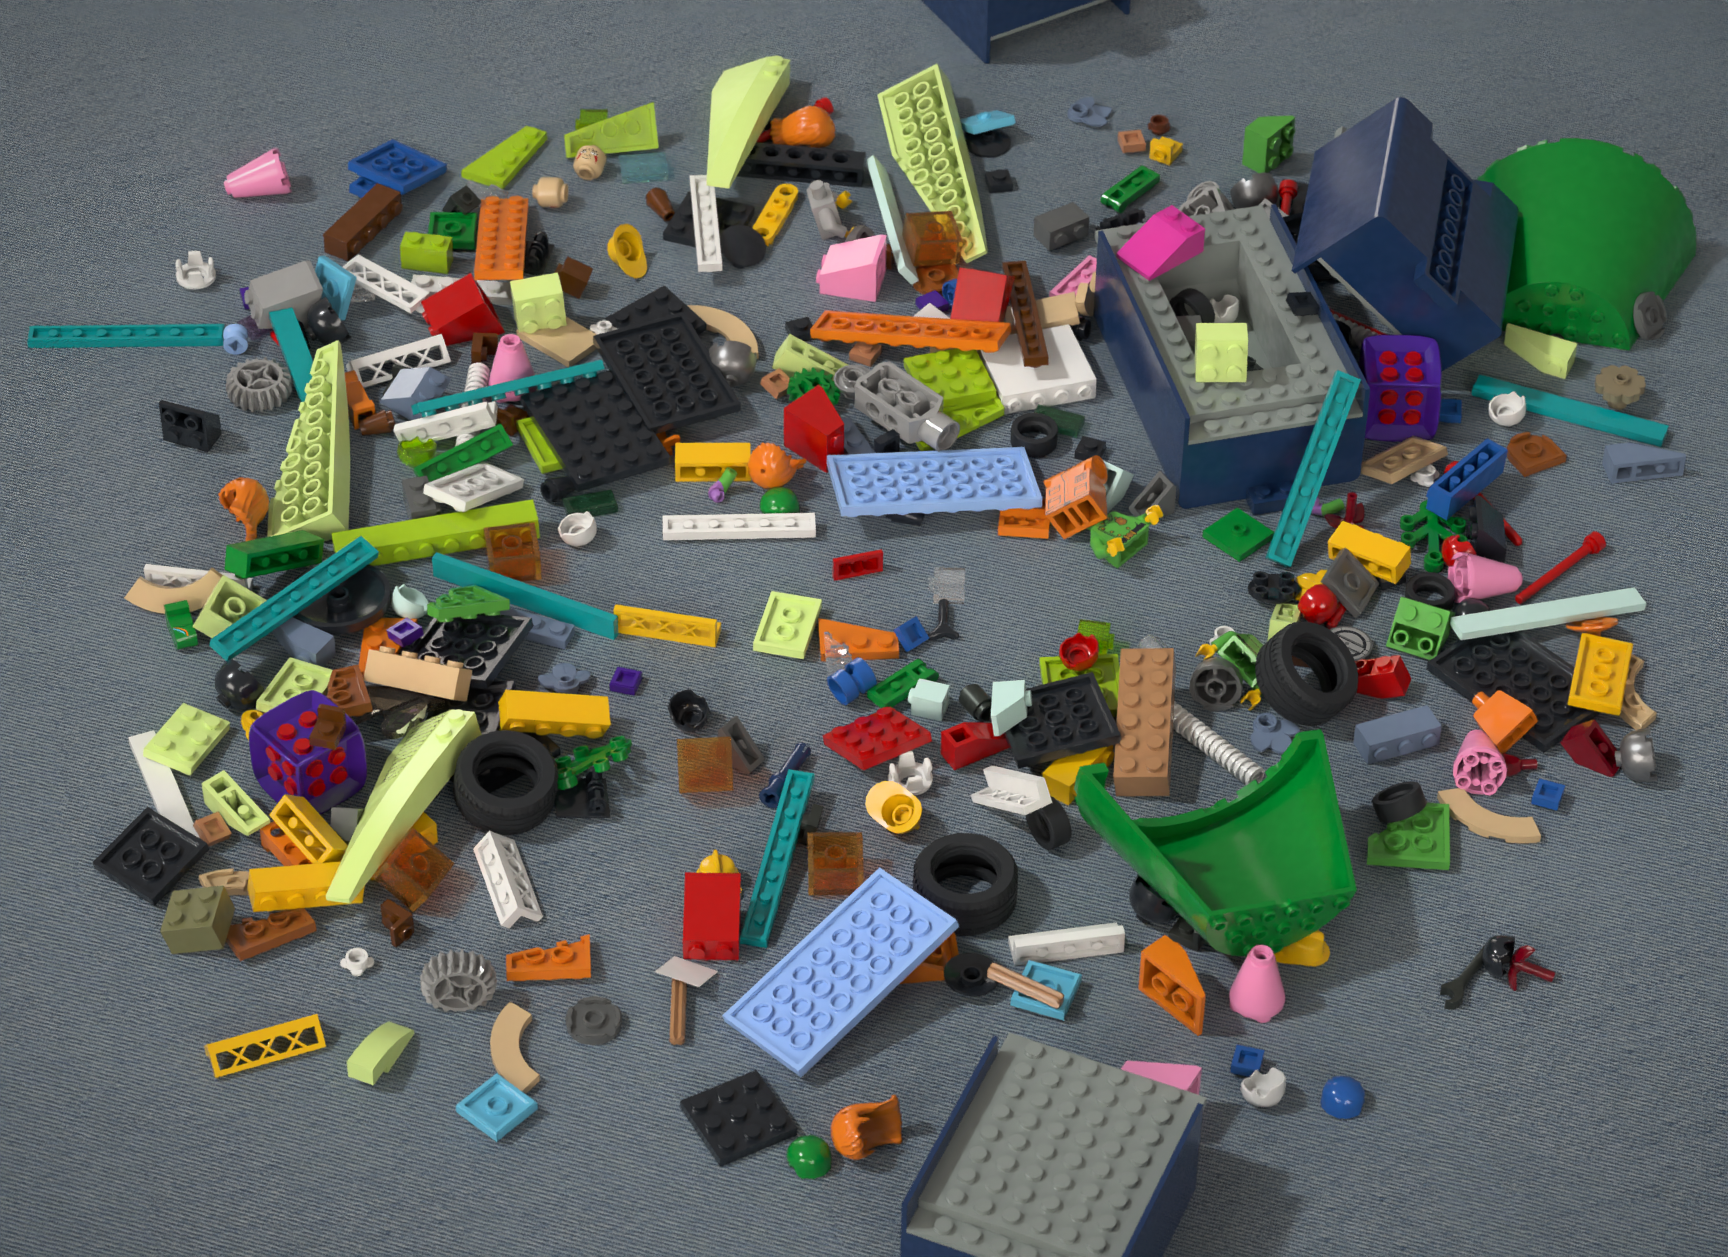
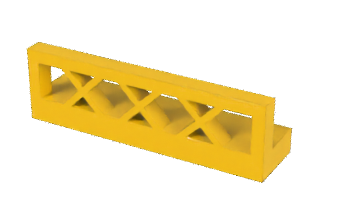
[613,604,721,647]
[204,1014,326,1078]

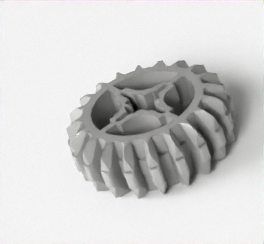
[225,357,293,413]
[420,949,497,1012]

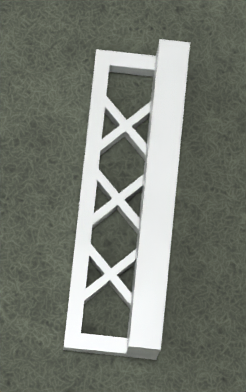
[343,255,430,314]
[346,334,451,388]
[394,401,498,449]
[144,564,254,591]
[971,766,1052,815]
[473,831,543,928]
[1008,922,1125,966]

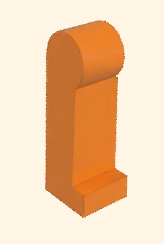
[344,370,375,430]
[260,821,312,866]

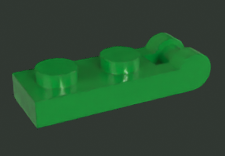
[1100,165,1160,213]
[867,659,939,708]

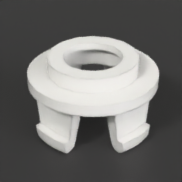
[176,251,216,289]
[888,751,933,796]

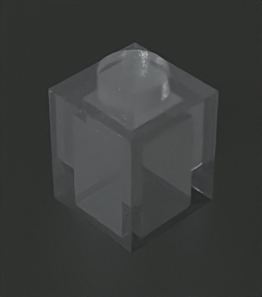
[928,567,965,604]

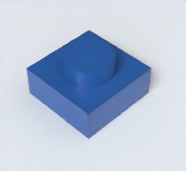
[349,177,376,198]
[1439,398,1462,423]
[893,616,929,652]
[1531,778,1565,811]
[1230,1045,1265,1077]

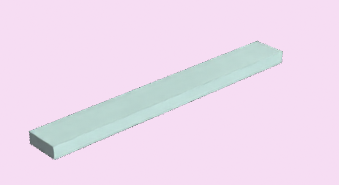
[867,155,919,285]
[1450,587,1646,640]

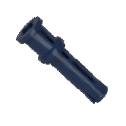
[759,742,811,808]

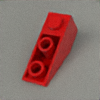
[1355,655,1412,699]
[941,722,1009,771]

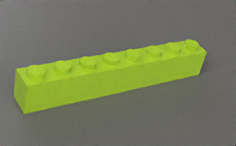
[331,499,540,566]

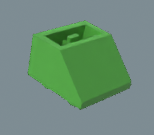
[1242,115,1296,173]
[1386,597,1456,660]

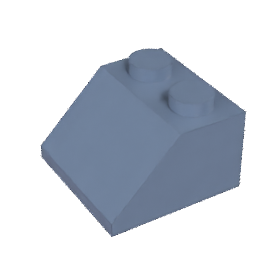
[380,367,451,421]

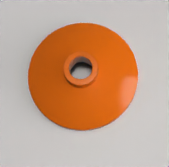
[1566,617,1618,637]

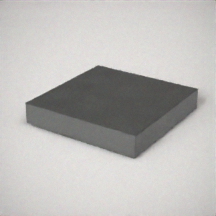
[1320,547,1380,617]

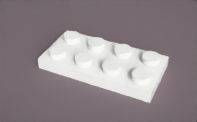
[423,462,524,512]

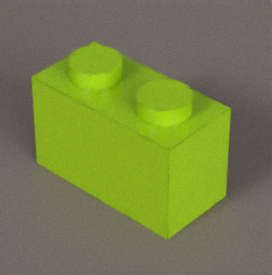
[400,231,453,274]

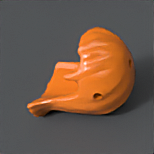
[770,106,835,148]
[748,442,806,489]
[218,477,269,541]
[831,1095,902,1160]

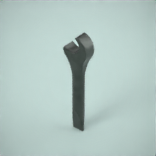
[1440,945,1485,1010]

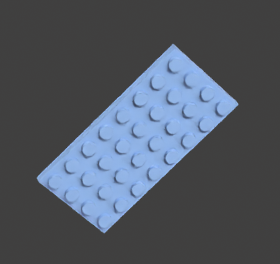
[827,447,1042,517]
[722,868,959,1077]

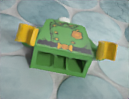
[1086,505,1164,568]
[1195,631,1263,711]

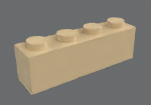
[363,646,472,701]

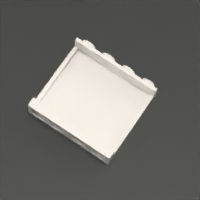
[976,324,1097,415]

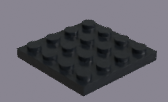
[409,613,534,689]
[991,672,1121,769]

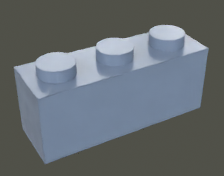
[1353,705,1442,765]

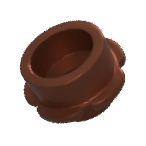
[1148,114,1170,135]

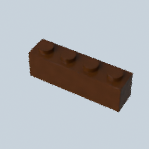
[323,183,403,261]

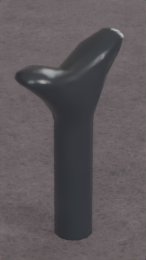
[928,599,959,640]

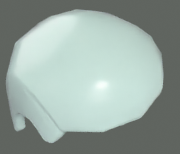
[391,584,429,619]

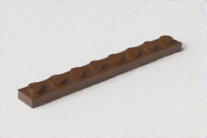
[1002,261,1049,368]

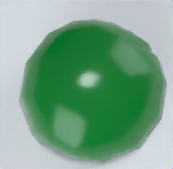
[760,487,800,514]
[786,1134,832,1179]

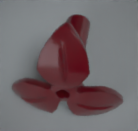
[1325,492,1365,529]
[1508,945,1555,991]

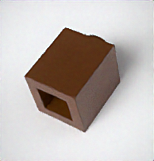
[554,256,594,299]

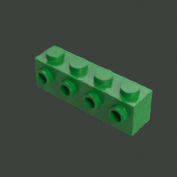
[224,530,324,579]

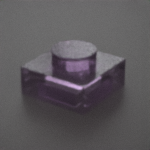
[238,315,272,340]

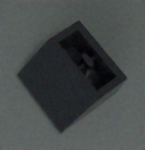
[159,400,221,452]
[1466,496,1507,563]

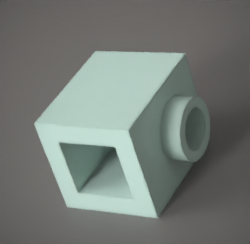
[908,678,950,722]

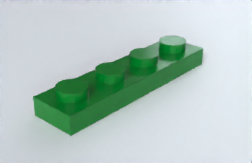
[413,424,513,482]

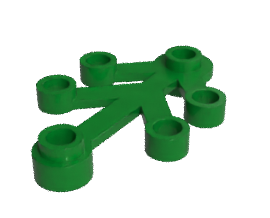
[1400,500,1467,573]
[555,736,632,790]

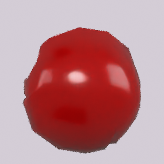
[1441,535,1477,567]
[1298,584,1338,625]
[1059,632,1099,671]

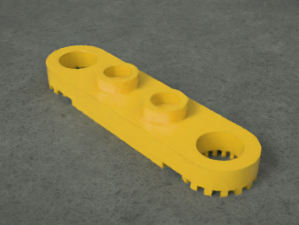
[752,184,798,246]

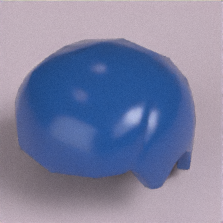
[1320,1076,1365,1119]

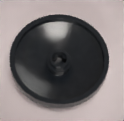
[292,564,391,635]

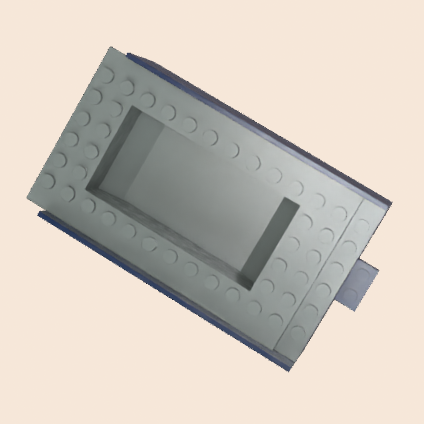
[1093,204,1370,515]

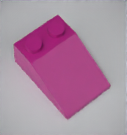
[1116,205,1205,281]

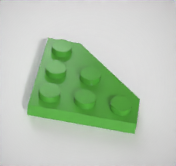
[427,585,510,622]
[1367,803,1450,870]

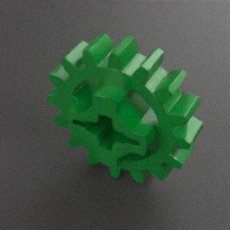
[787,367,841,406]

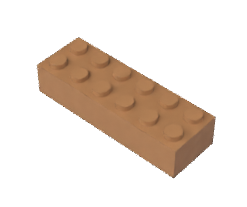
[1113,648,1176,796]

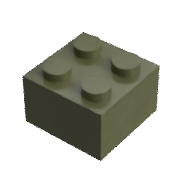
[160,885,235,954]

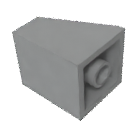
[245,261,323,329]

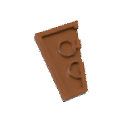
[326,664,373,717]
[226,908,317,961]

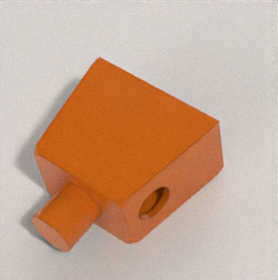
[1472,690,1538,753]

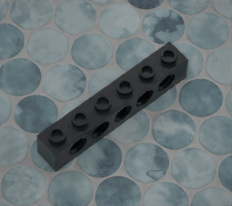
[736,142,866,188]

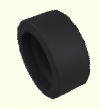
[1169,288,1215,323]
[1010,413,1058,458]
[1405,572,1455,611]
[1372,781,1427,823]
[1026,796,1071,850]

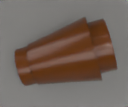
[645,187,675,222]
[358,409,395,436]

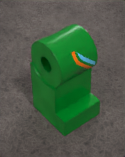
[164,600,198,650]

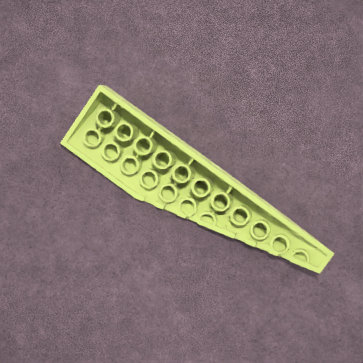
[878,64,988,263]

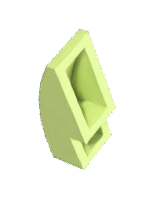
[347,1021,414,1085]

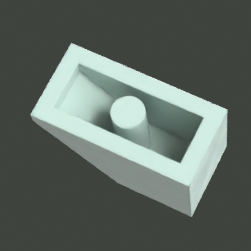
[1103,461,1134,513]
[991,680,1032,736]

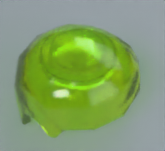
[397,436,437,468]

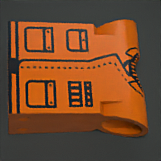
[1043,455,1108,539]

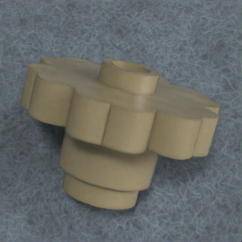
[1594,365,1646,410]

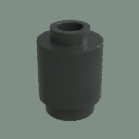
[959,684,992,722]

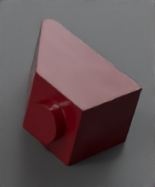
[1560,719,1620,777]

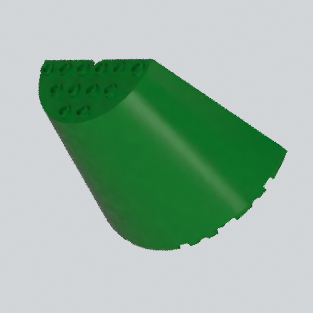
[1476,138,1697,350]
[1074,729,1357,957]

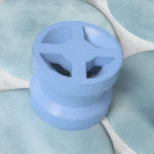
[223,324,248,355]

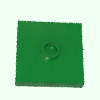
[428,212,478,249]
[1202,507,1275,562]

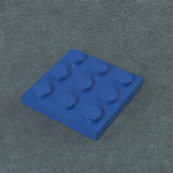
[348,139,447,195]

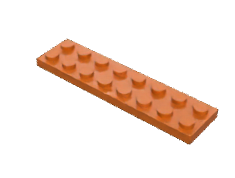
[474,196,529,280]
[810,310,1011,353]

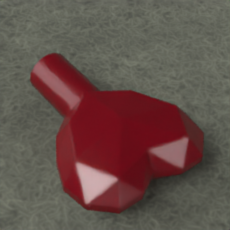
[1501,753,1538,777]

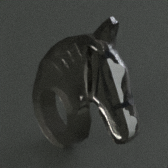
[350,686,445,739]

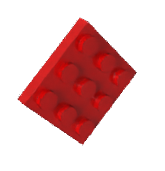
[822,707,932,770]

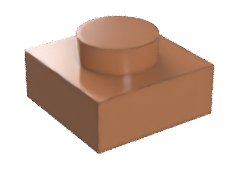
[1118,130,1146,153]
[849,341,882,367]
[760,368,790,400]
[193,811,232,847]

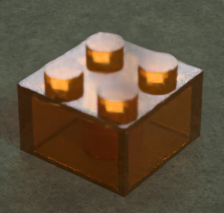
[902,211,963,266]
[484,522,542,582]
[676,736,733,793]
[372,828,455,912]
[807,832,864,895]

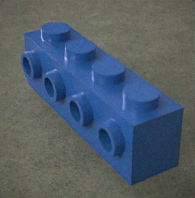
[1426,438,1508,520]

